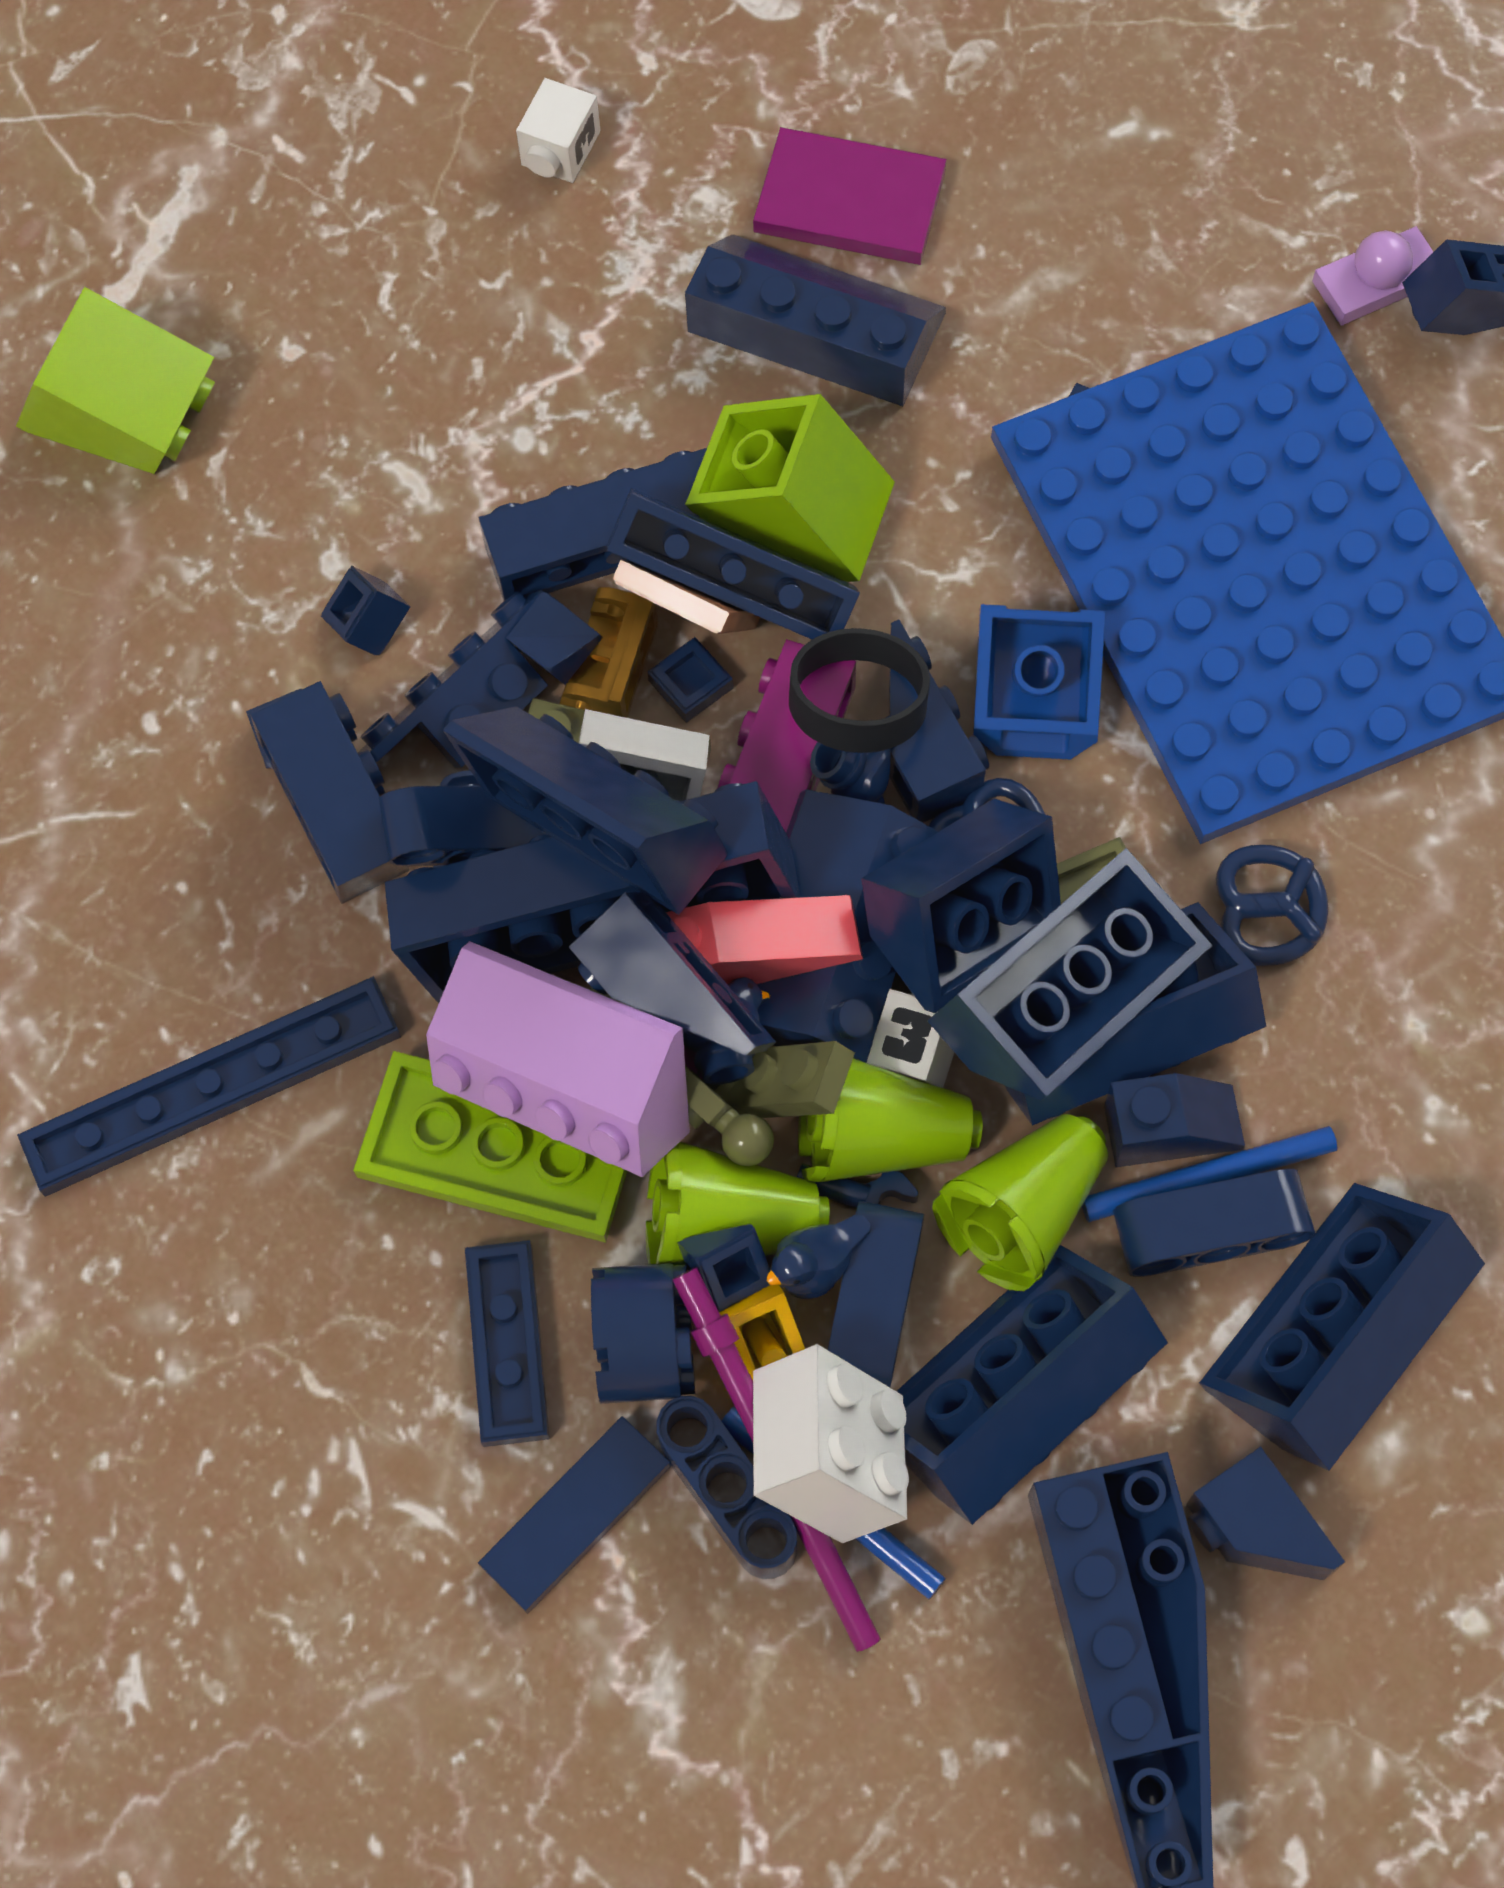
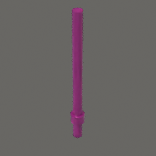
[672,1267,881,1652]

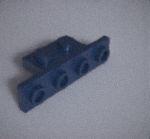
[358,590,548,768]

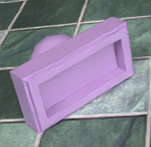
[1312,226,1433,326]

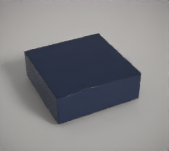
[647,637,734,723]

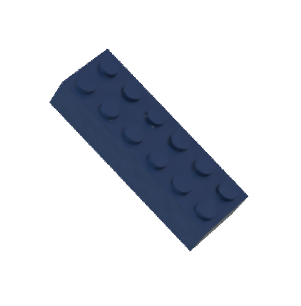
[385,781,801,1003]

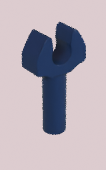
[797,1163,919,1208]

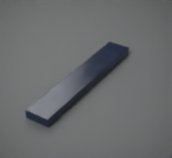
[17,976,401,1197]

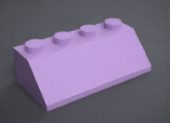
[426,941,690,1177]

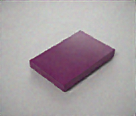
[753,127,947,265]

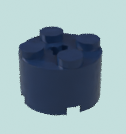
[591,1263,695,1404]

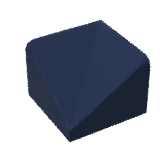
[321,566,411,655]
[506,592,603,685]
[677,1224,770,1312]

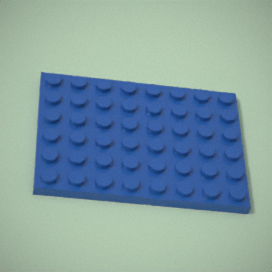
[991,301,1504,844]

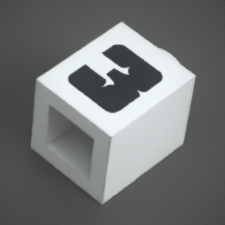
[516,78,601,183]
[867,989,954,1088]

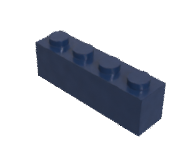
[478,448,707,601]
[607,488,860,639]

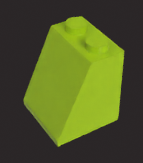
[16,287,215,474]
[685,394,895,582]

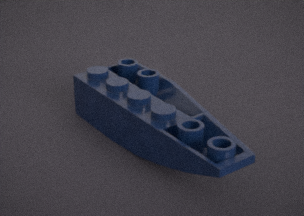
[1028,1452,1214,1888]

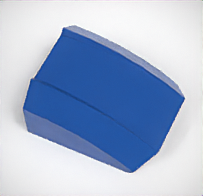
[973,604,1106,760]

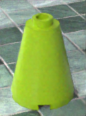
[798,1058,983,1182]
[932,1114,1108,1291]
[645,1142,830,1265]

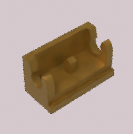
[559,587,658,718]

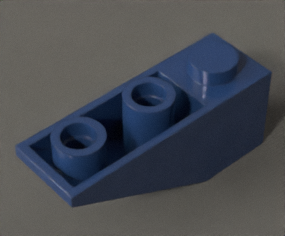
[889,619,989,823]

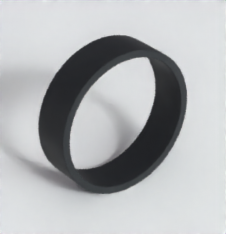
[789,628,930,753]

